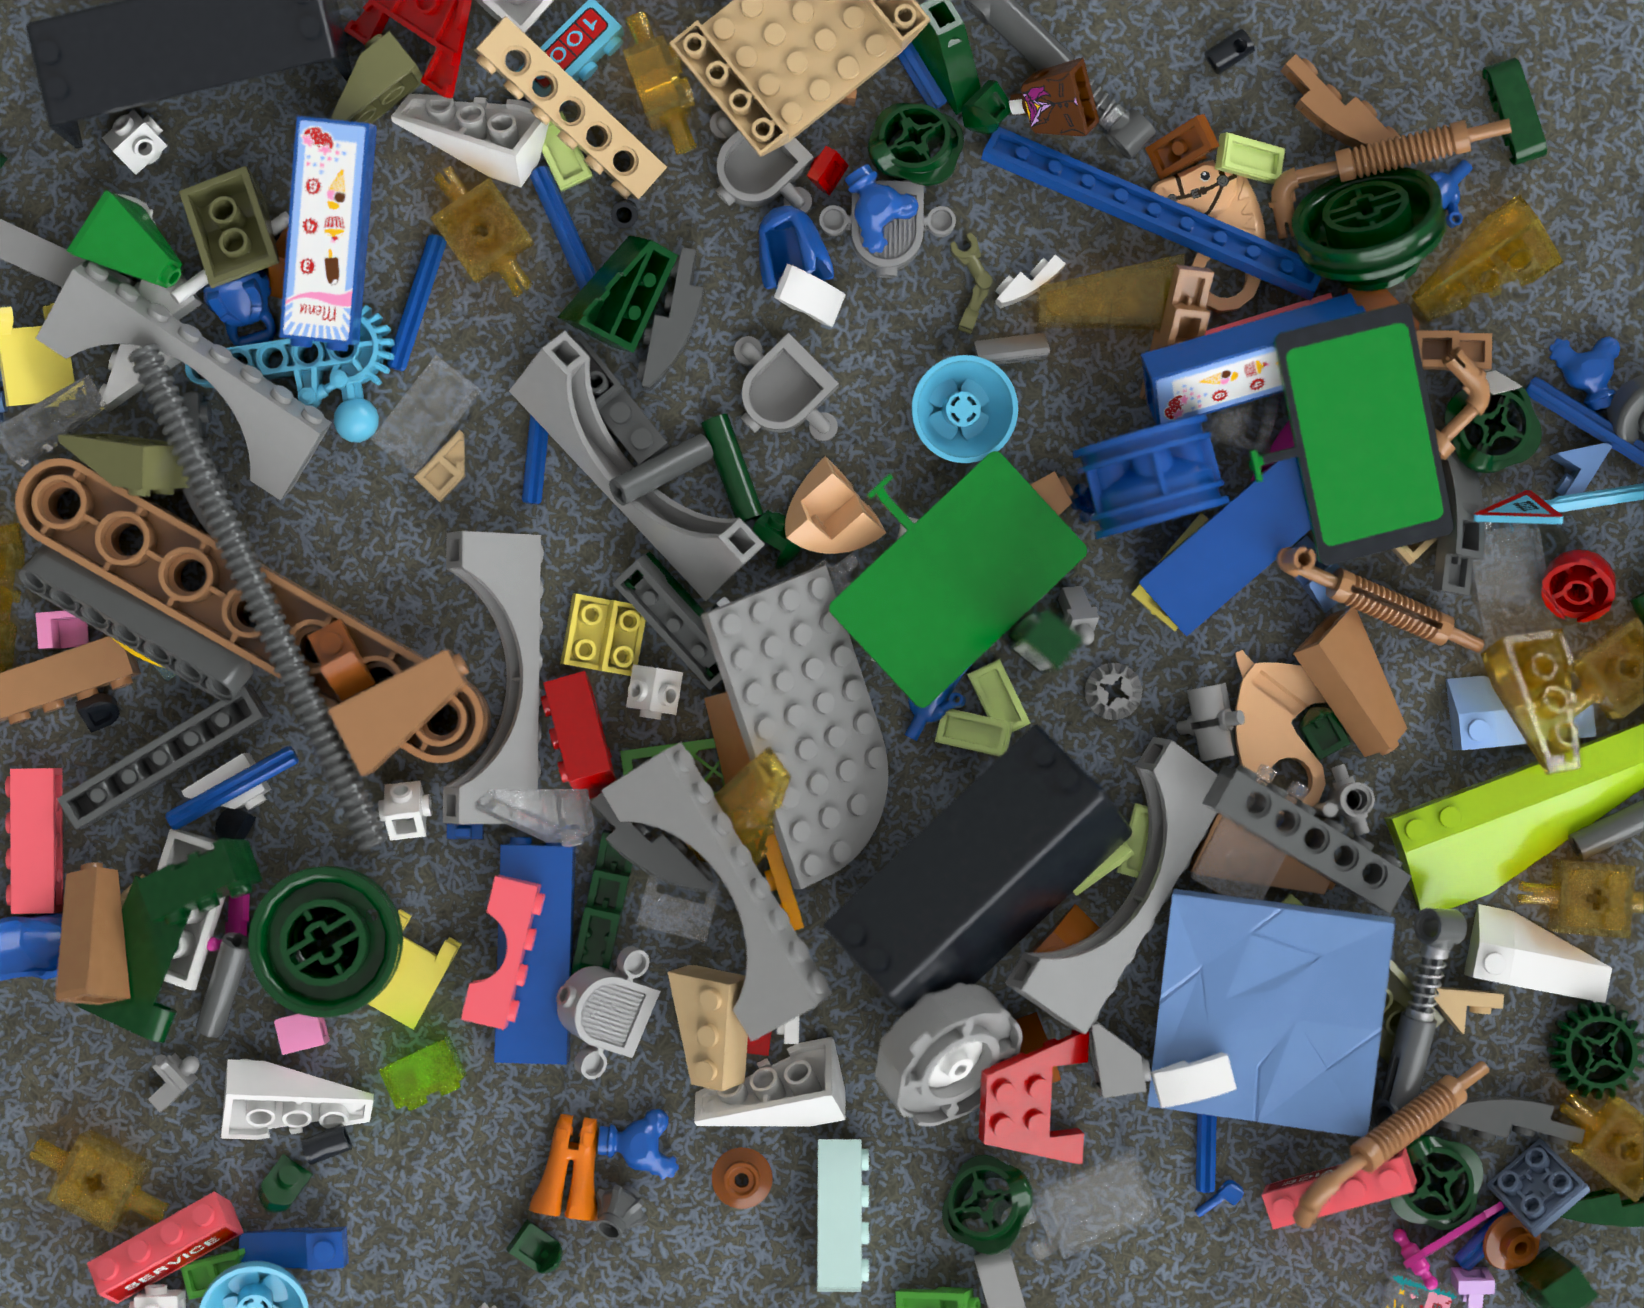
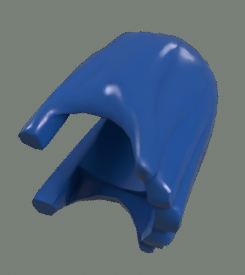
[758,206,834,290]

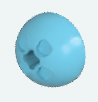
[911,355,1018,463]
[200,1261,309,1308]

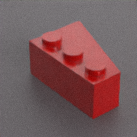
[541,671,617,802]

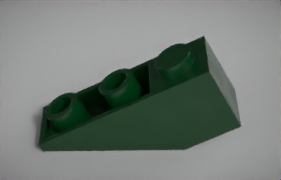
[912,0,981,115]

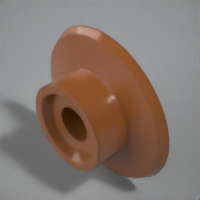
[712,1147,773,1209]
[1483,1212,1541,1270]

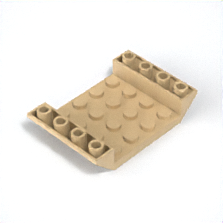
[669,0,931,157]

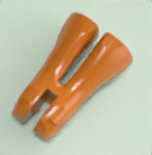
[529,1113,598,1221]

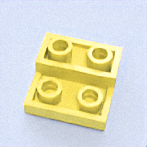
[560,593,646,676]

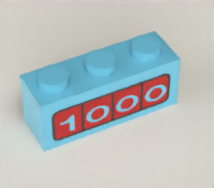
[516,0,624,105]

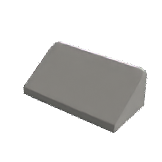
[974,333,1050,365]

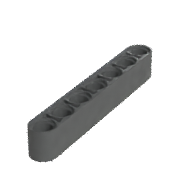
[18,546,253,702]

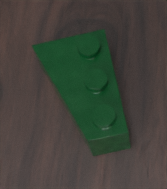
[557,235,678,353]
[137,839,263,926]
[1515,1247,1599,1308]

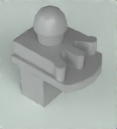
[1058,586,1099,645]
[148,1053,200,1112]

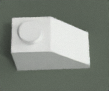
[181,753,272,811]

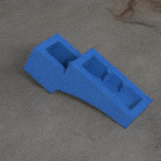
[239,1226,349,1270]

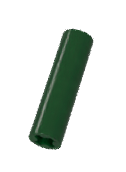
[701,413,764,522]

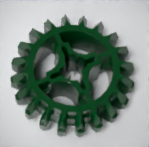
[1547,1001,1644,1100]

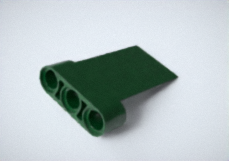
[1482,57,1547,165]
[75,876,192,1043]

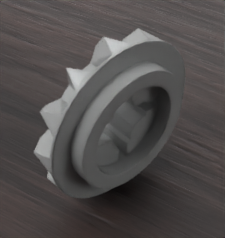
[1085,663,1143,720]

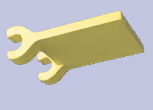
[0,303,77,407]
[368,909,462,1030]

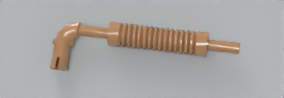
[1268,118,1512,239]
[1317,347,1491,566]
[1276,547,1484,653]
[1293,1061,1489,1228]

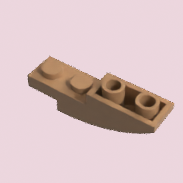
[1280,54,1401,149]
[1139,265,1214,400]
[1416,330,1492,371]

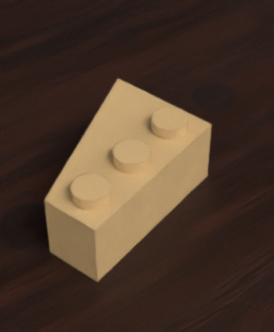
[668,965,748,1092]

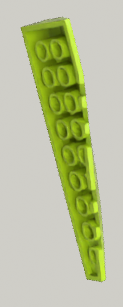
[1384,721,1644,912]

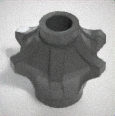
[595,1185,648,1240]

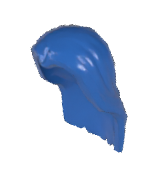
[0,913,63,981]

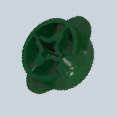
[867,103,964,186]
[1444,382,1542,473]
[1389,1135,1484,1230]
[942,1155,1033,1255]

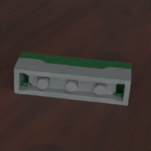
[612,551,722,690]

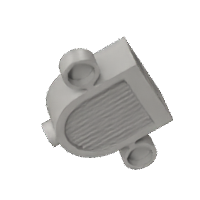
[710,110,814,214]
[819,181,956,278]
[734,333,839,442]
[557,946,660,1079]

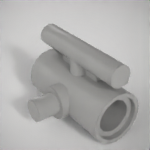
[1177,683,1245,761]
[1312,763,1375,836]

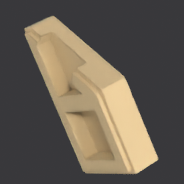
[414,430,465,503]

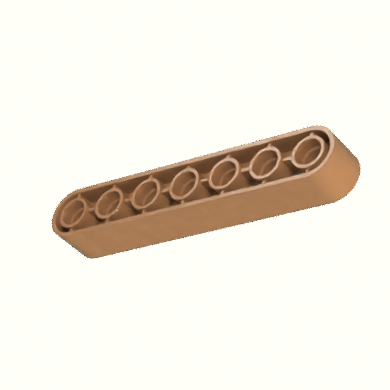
[15,458,491,763]

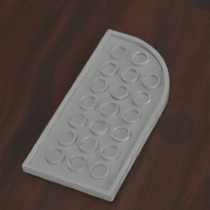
[701,565,888,889]

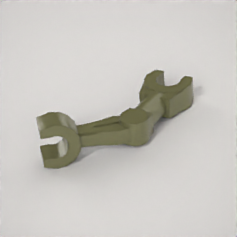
[949,233,993,335]

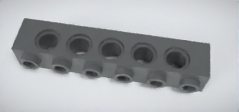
[57,686,271,830]
[1202,764,1411,914]

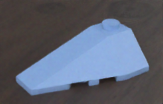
[1446,676,1596,750]

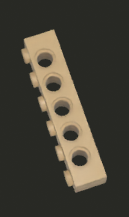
[474,16,667,199]

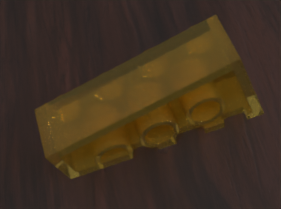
[1036,253,1185,330]

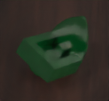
[962,80,1011,134]
[752,510,801,569]
[1299,707,1351,761]
[258,1154,313,1213]
[506,1219,563,1274]

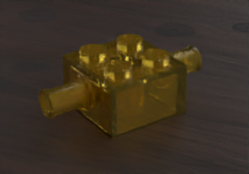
[622,12,697,155]
[430,166,535,297]
[1557,617,1644,720]
[1517,859,1644,939]
[1559,1093,1644,1203]
[29,1129,170,1233]

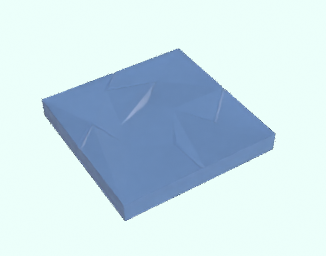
[1148,889,1395,1137]

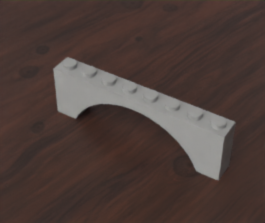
[35,260,332,501]
[509,331,765,601]
[443,531,544,824]
[1005,737,1217,1034]
[601,742,832,1041]

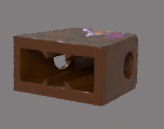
[1009,58,1100,136]

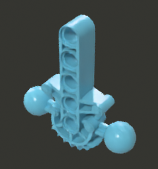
[185,305,395,443]

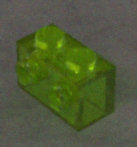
[378,1036,467,1111]

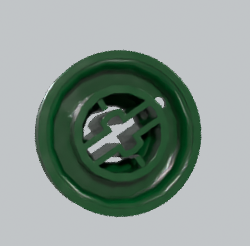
[1292,166,1447,291]
[248,866,403,1018]

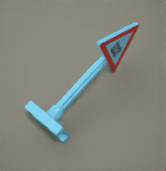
[1474,482,1644,524]

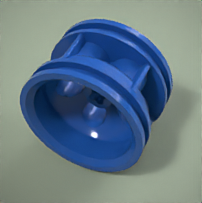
[1072,414,1230,539]

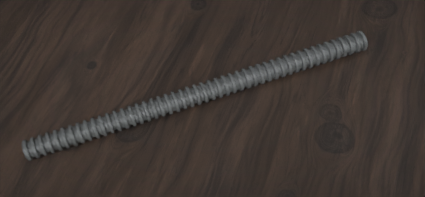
[128,344,389,851]

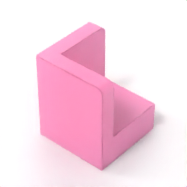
[35,610,90,650]
[274,1014,330,1055]

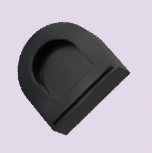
[75,693,119,733]
[215,808,256,840]

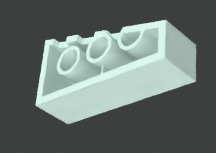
[817,1139,869,1292]

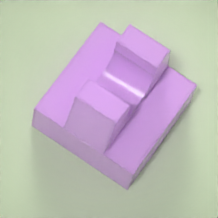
[1451,1267,1495,1308]

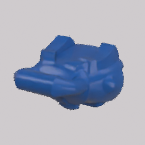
[203,270,276,346]

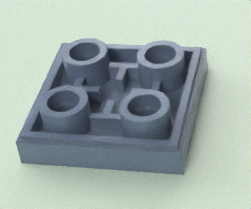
[1486,1138,1591,1238]

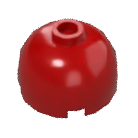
[1541,549,1616,623]

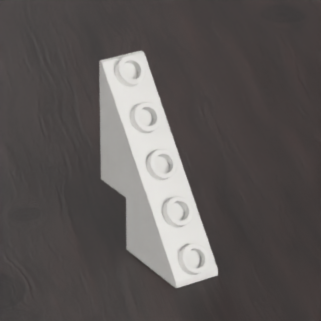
[97,273,203,412]

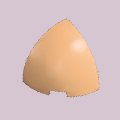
[785,456,886,554]

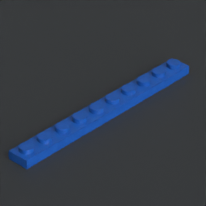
[981,127,1322,301]

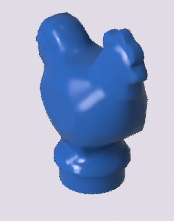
[845,164,919,254]
[1549,336,1620,412]
[598,1109,679,1180]

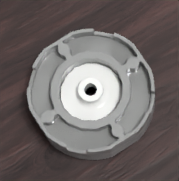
[875,983,1023,1126]

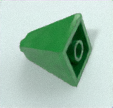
[67,190,182,288]

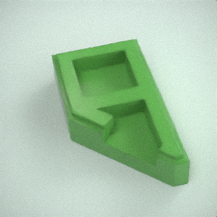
[181,1248,246,1300]

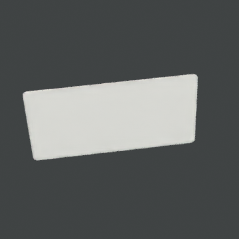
[1485,371,1522,394]

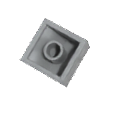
[1088,1021,1151,1098]

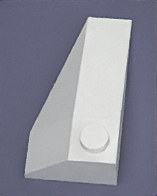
[391,93,549,187]
[1464,904,1612,1003]
[694,1037,845,1127]
[221,1059,374,1140]

